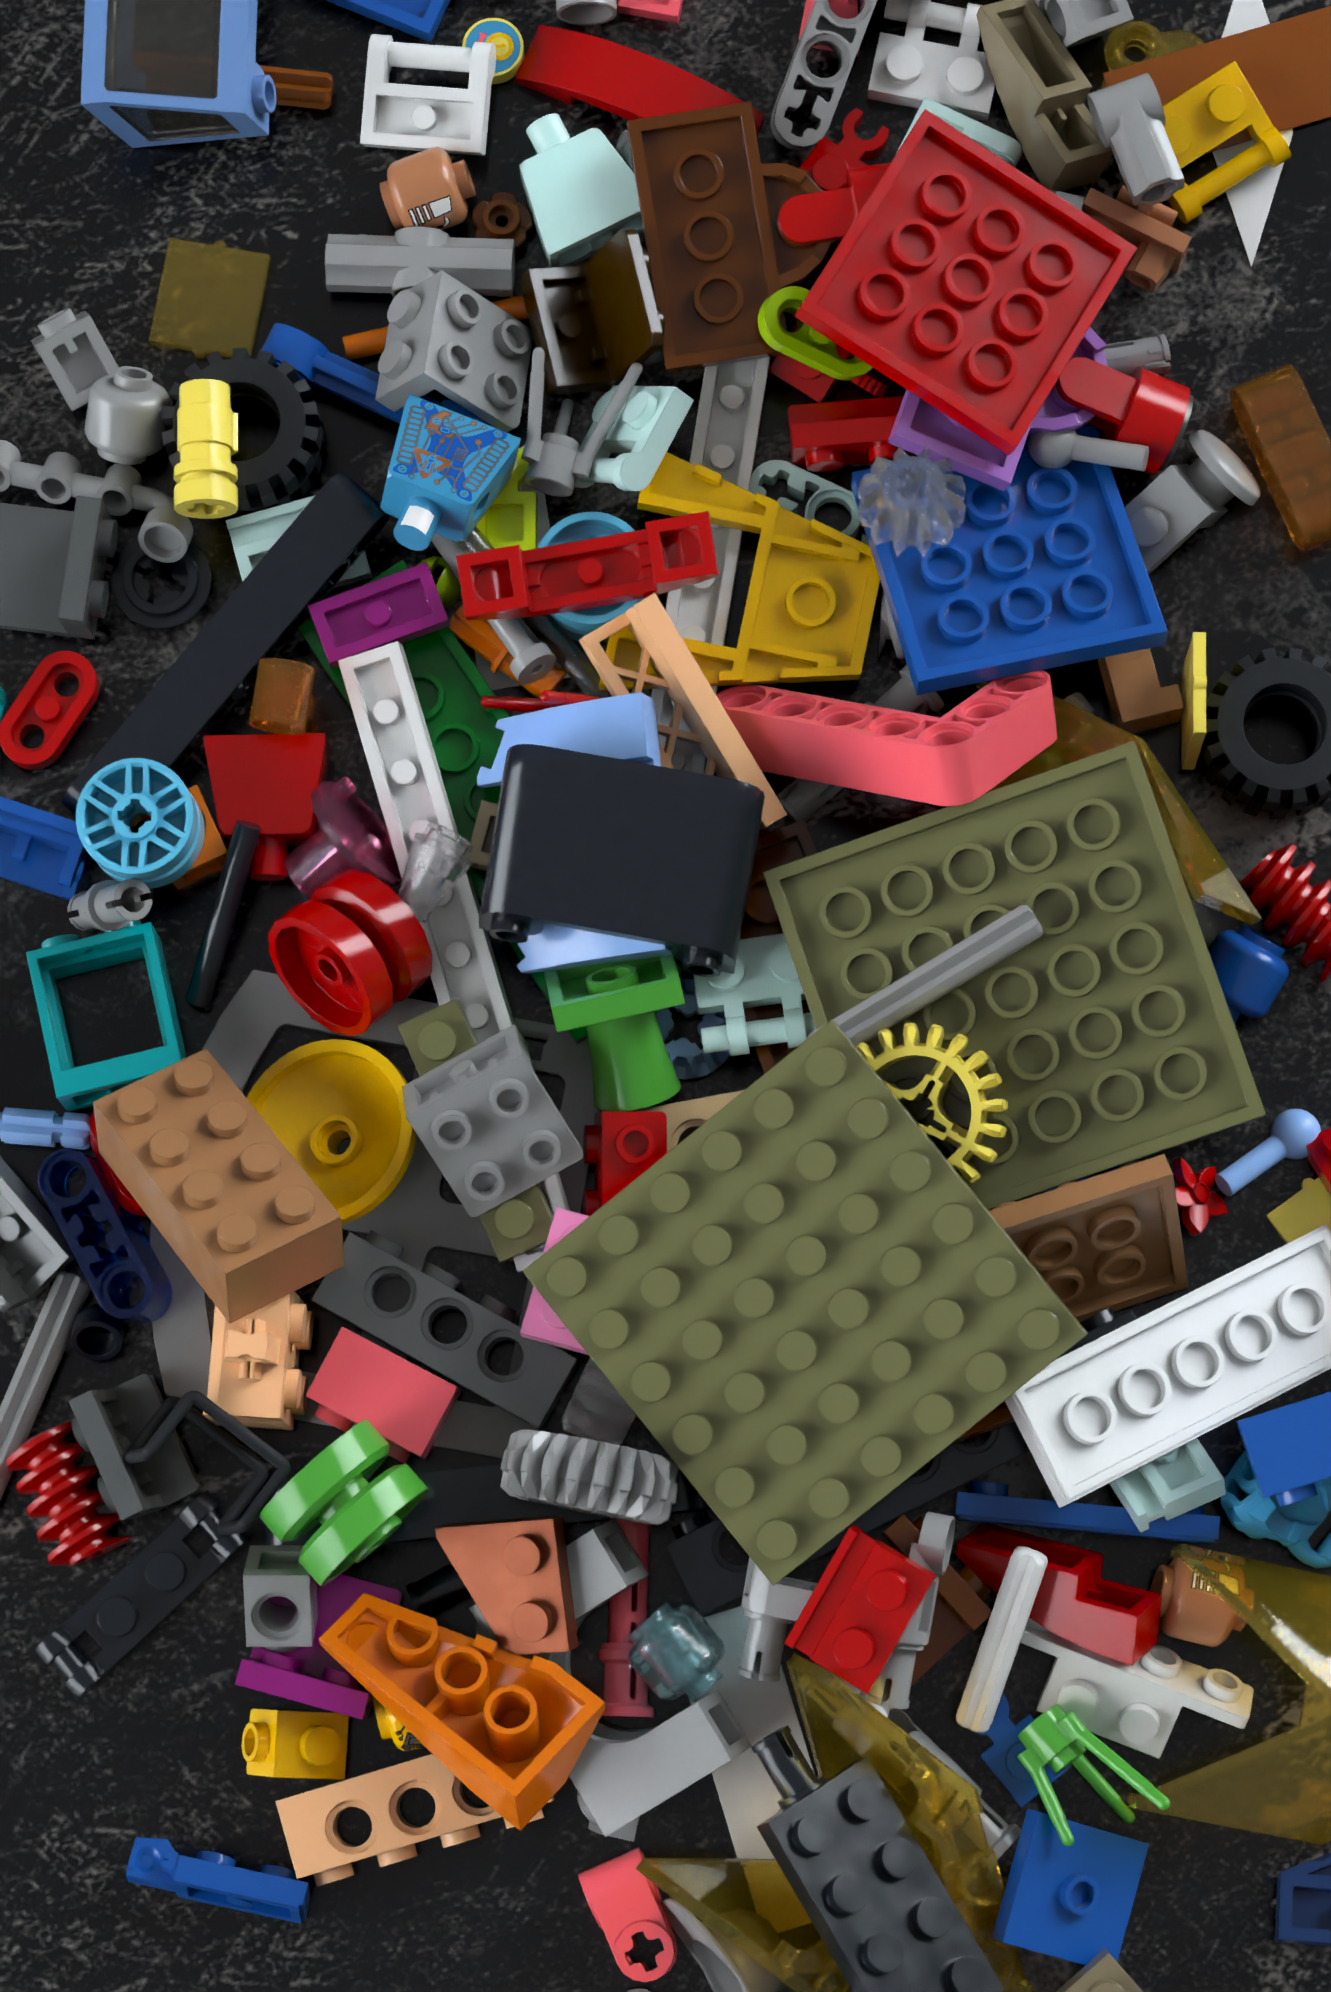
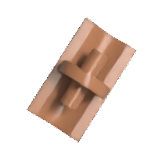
[1081,185,1192,292]

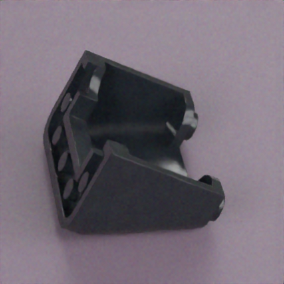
[479,744,765,977]

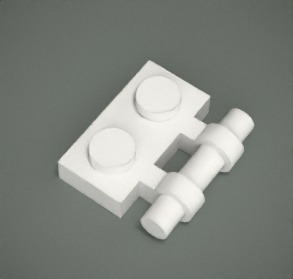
[867,0,995,122]

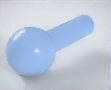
[1215,1109,1321,1197]

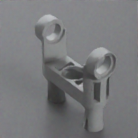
[738,1512,955,1709]

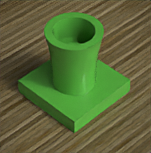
[544,955,685,1111]

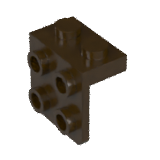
[519,228,665,395]

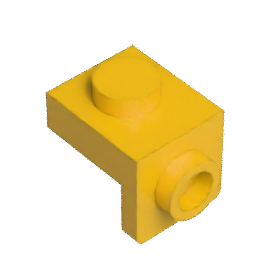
[241,1709,349,1780]

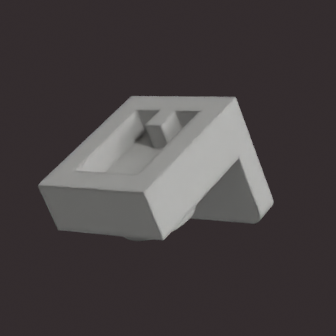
[31,308,118,411]

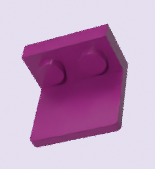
[235,1574,403,1720]

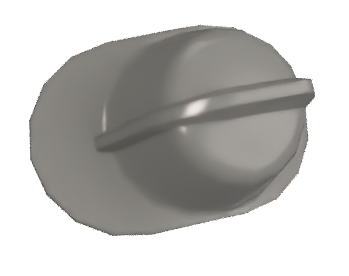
[663,1898,791,1992]

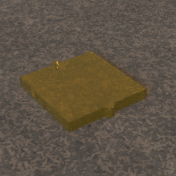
[149,238,271,358]

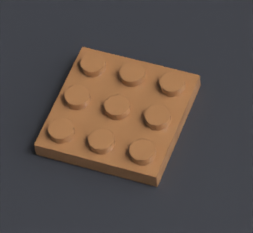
[989,1154,1189,1323]

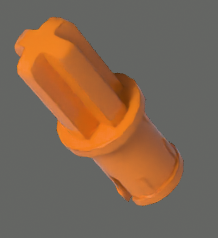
[448,604,567,699]

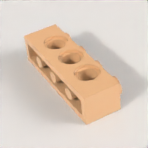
[275,1754,554,1887]

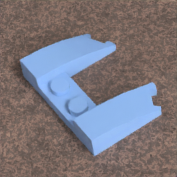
[477,692,672,974]

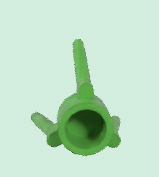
[1017,1704,1171,1846]

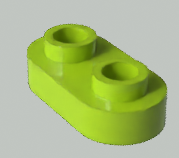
[758,286,873,380]

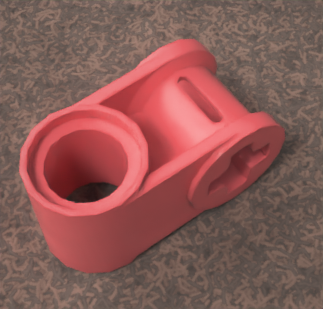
[578,1847,678,1982]

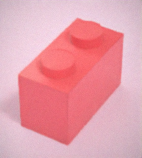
[305,1327,461,1464]

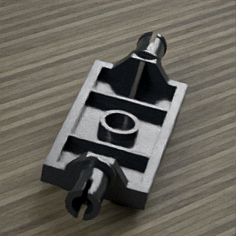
[751,1725,1005,1992]

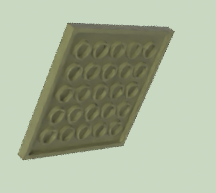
[763,740,1266,1210]
[522,1019,1088,1586]

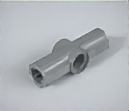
[325,226,516,297]

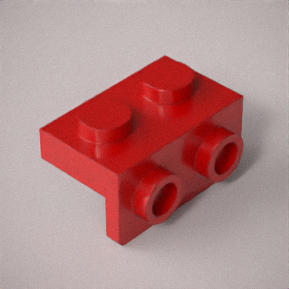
[787,396,917,472]
[583,1111,667,1216]

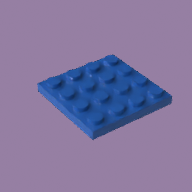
[851,425,1168,695]

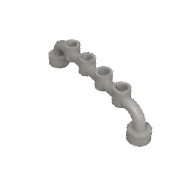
[0,440,193,563]

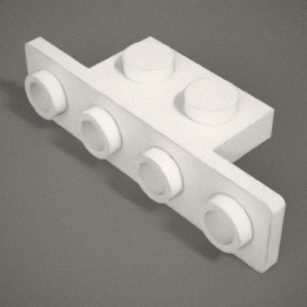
[1020,1618,1254,1759]

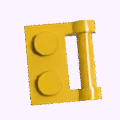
[1162,61,1291,224]

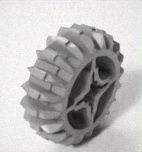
[500,1429,679,1525]

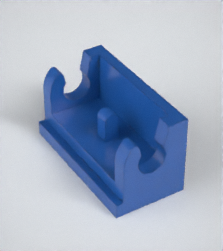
[0,796,92,901]

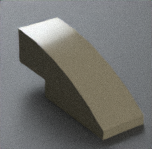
[976,0,1113,192]

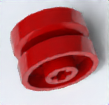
[268,869,432,1037]

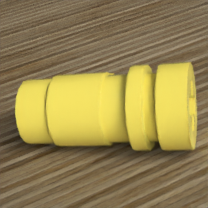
[174,379,238,519]

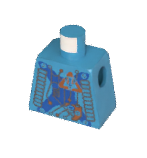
[380,394,521,551]

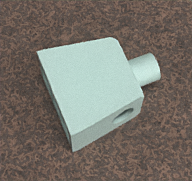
[519,113,643,268]

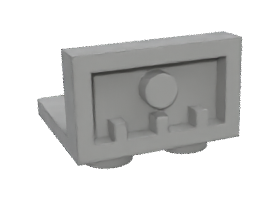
[402,1024,583,1217]

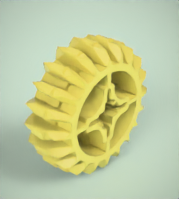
[856,1023,1008,1183]

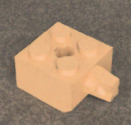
[203,1291,313,1430]

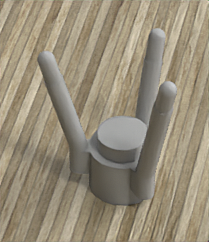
[521,347,643,497]

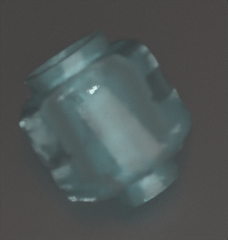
[628,1602,726,1702]

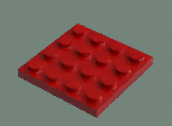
[794,109,1137,455]

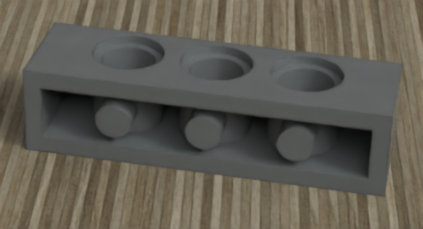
[311,1230,579,1431]

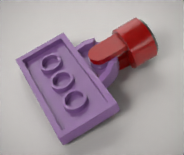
[887,327,1193,491]

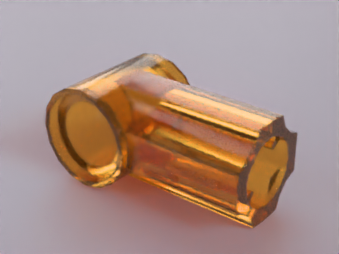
[248,658,320,735]

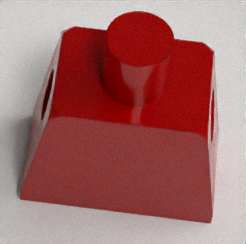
[204,733,331,881]

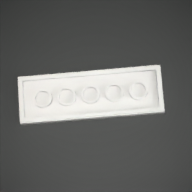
[1005,1224,1331,1508]

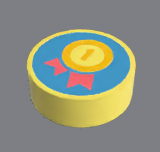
[462,18,525,84]

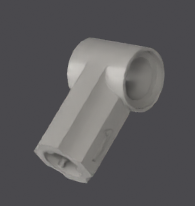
[1087,72,1185,206]

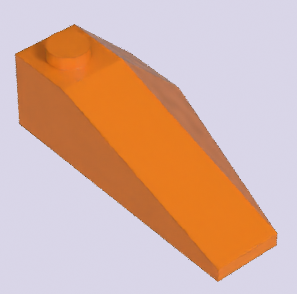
[319,1593,606,1831]

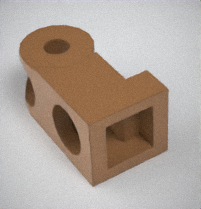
[1097,648,1184,737]

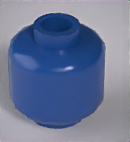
[1208,924,1290,1024]

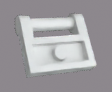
[360,34,496,156]

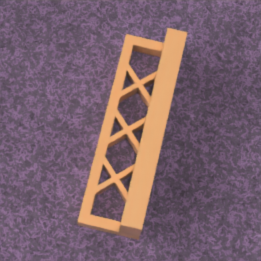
[578,593,787,830]

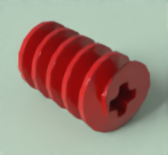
[1229,842,1331,984]
[6,1421,130,1566]

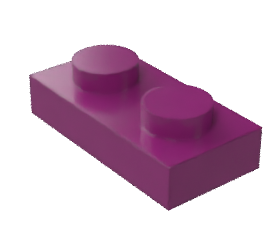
[308,562,450,669]

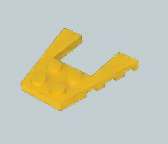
[599,452,880,691]

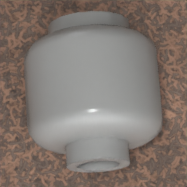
[84,366,171,465]

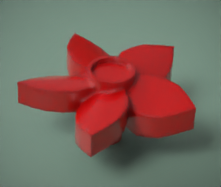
[1173,1158,1228,1235]

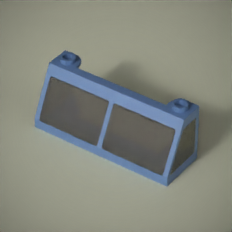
[81,0,277,148]

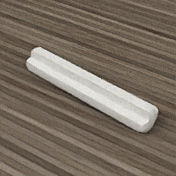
[956,1546,1048,1733]

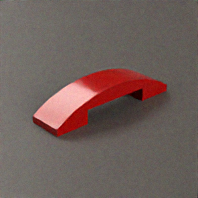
[515,25,765,136]
[456,511,719,620]

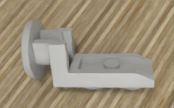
[1125,430,1261,575]

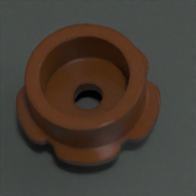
[472,192,533,249]

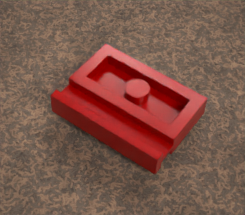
[784,1525,937,1694]

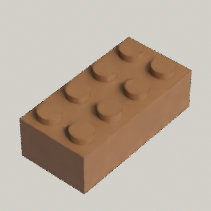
[93,1048,344,1323]

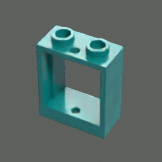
[26,920,187,1112]

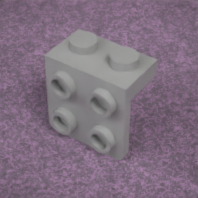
[375,270,533,432]

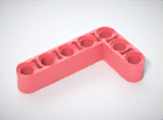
[716,670,1057,806]

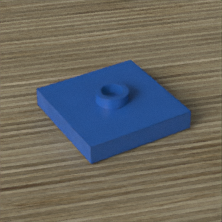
[992,1808,1149,1965]

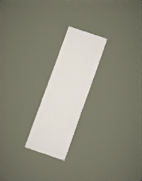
[668,1606,814,1936]

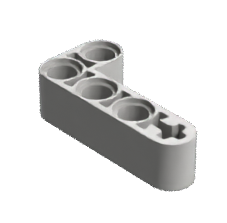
[770,0,877,150]

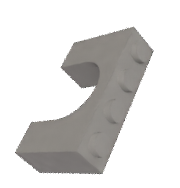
[469,1519,752,1837]

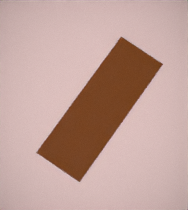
[1103,6,1331,154]

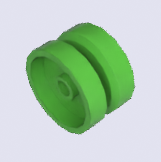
[259,1419,430,1587]

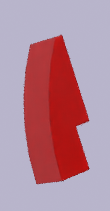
[956,1523,1162,1666]

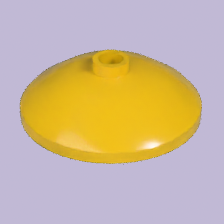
[247,1039,417,1225]

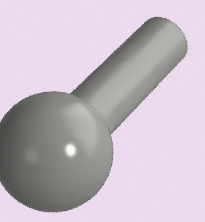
[1028,430,1149,471]

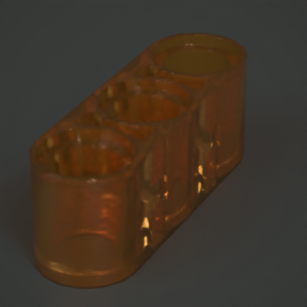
[1229,363,1331,551]

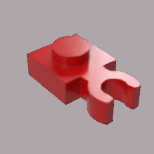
[799,108,889,191]

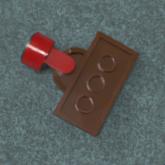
[627,101,891,373]

